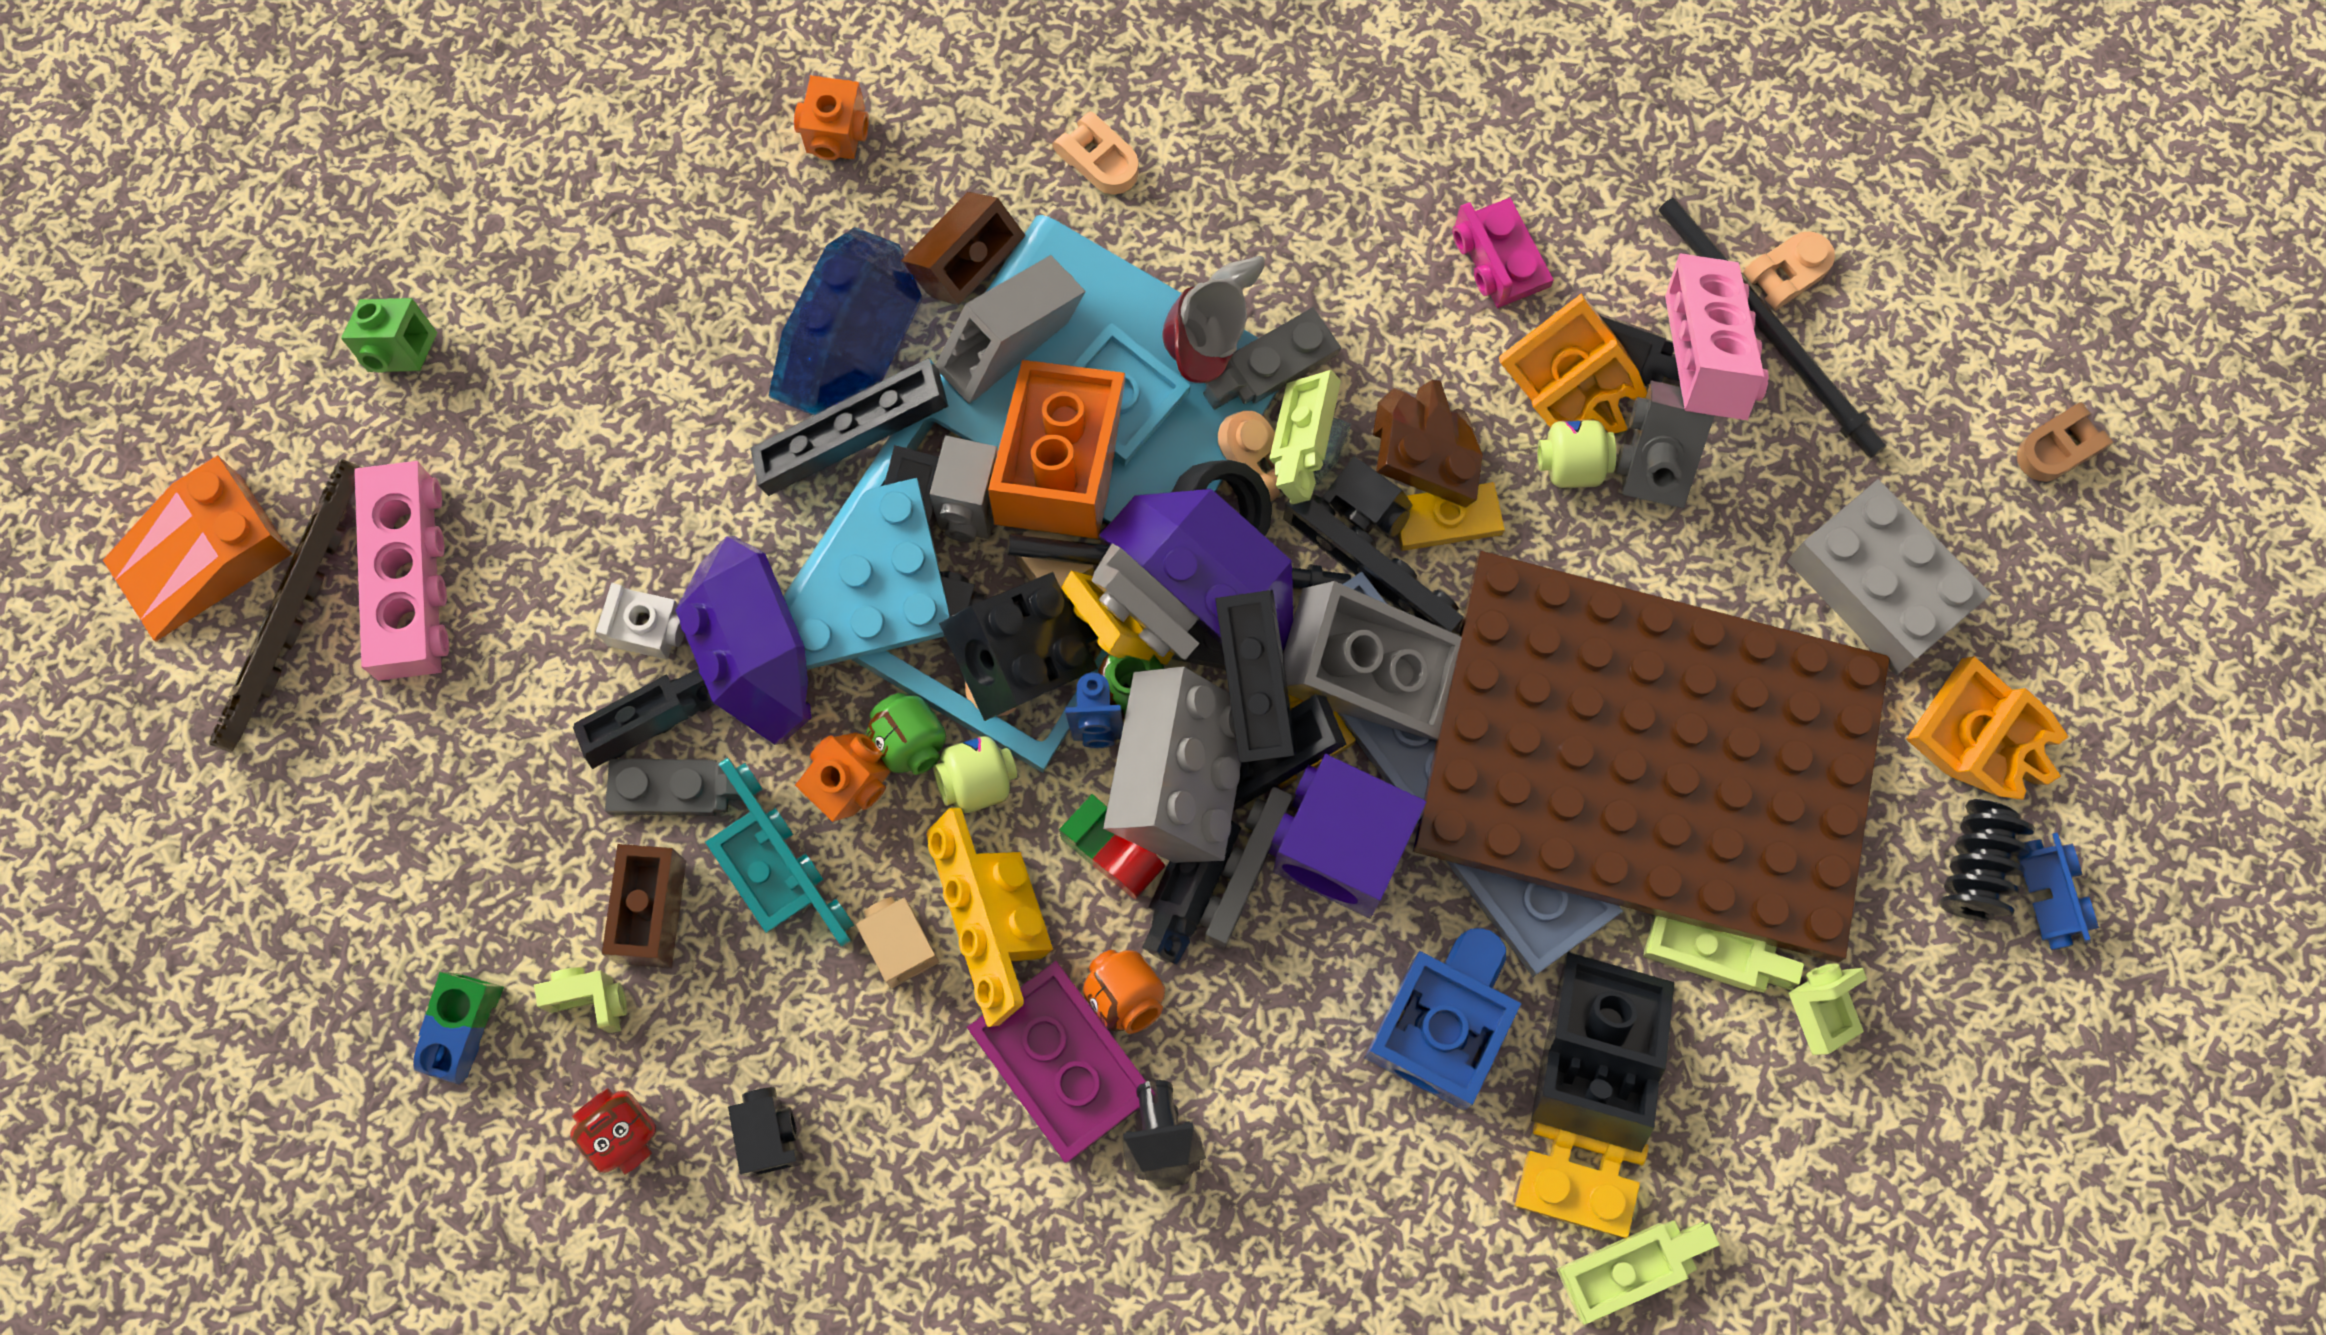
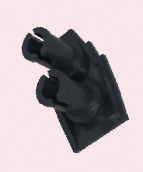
[1123,1080,1206,1189]

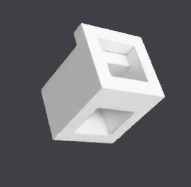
[596,583,685,660]

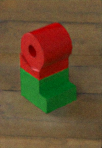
[1059,794,1165,899]

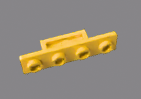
[927,808,1053,1027]

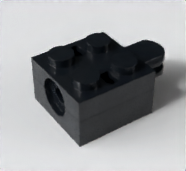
[939,572,1099,721]

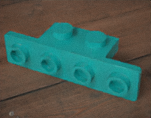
[705,757,854,947]

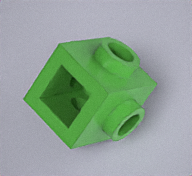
[341,298,438,373]

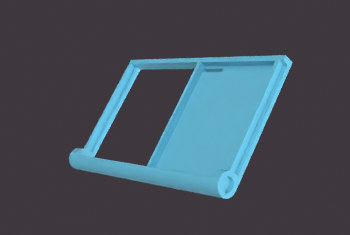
[783,215,1279,773]

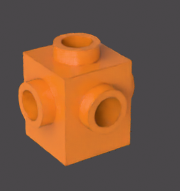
[794,75,869,160]
[795,732,891,822]

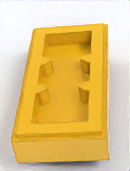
[1398,482,1505,551]

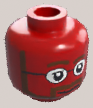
[570,1088,656,1175]

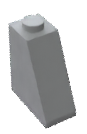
[935,255,1086,404]

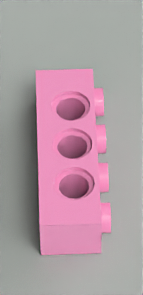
[1665,253,1769,421]
[355,461,449,681]

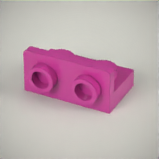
[1452,197,1554,308]

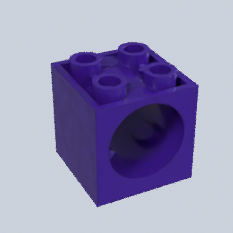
[1268,754,1427,919]

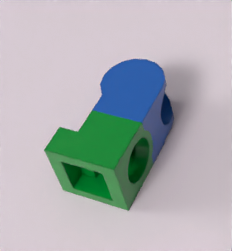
[413,972,504,1085]

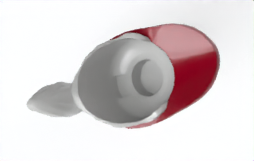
[1162,256,1265,383]

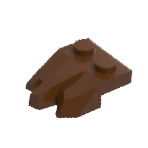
[1373,379,1483,508]

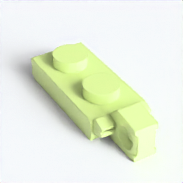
[1269,370,1341,505]
[1643,915,1804,993]
[1556,1220,1720,1325]

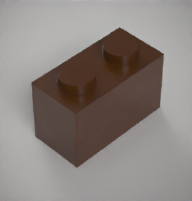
[901,192,1026,305]
[602,844,686,968]

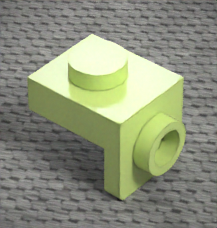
[1789,963,1867,1055]
[534,967,627,1033]

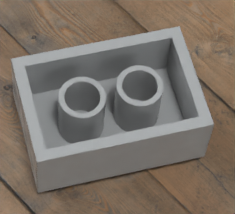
[1787,479,1991,676]
[1103,667,1241,863]

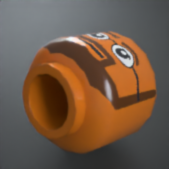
[1083,950,1165,1034]

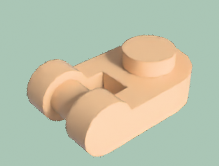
[1052,111,1139,195]
[1742,231,1835,311]
[1218,411,1280,502]

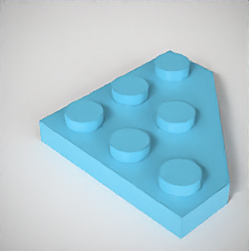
[789,478,951,670]

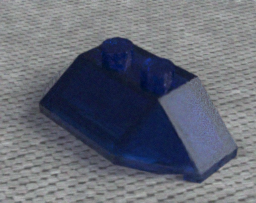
[768,227,923,415]

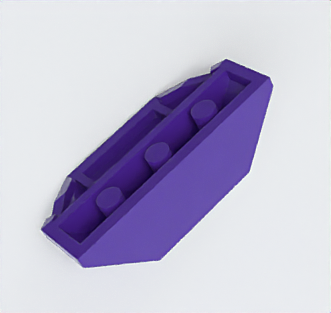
[1099,489,1294,650]
[675,536,812,745]

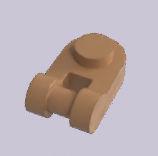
[2017,402,2114,482]

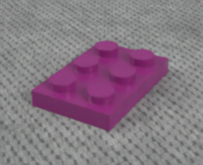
[966,961,1156,1165]

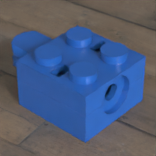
[1364,928,1521,1111]

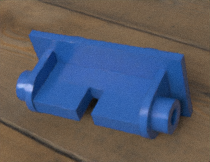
[1065,672,1124,748]
[2017,832,2099,950]

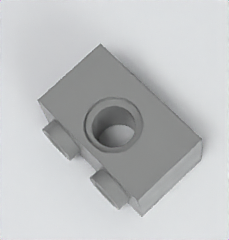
[929,436,998,543]

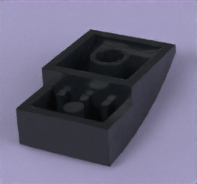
[1531,952,1674,1153]

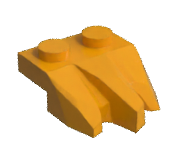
[1499,293,1647,434]
[1906,656,2069,800]

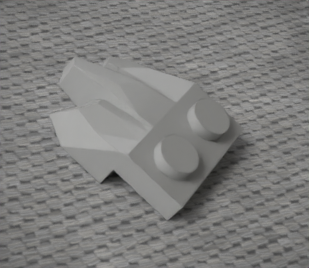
[1092,544,1199,660]

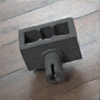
[1615,381,1715,509]

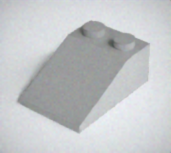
[1283,581,1462,740]

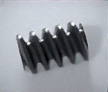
[1939,799,2036,921]

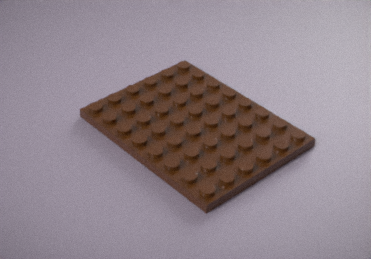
[1413,551,1889,963]

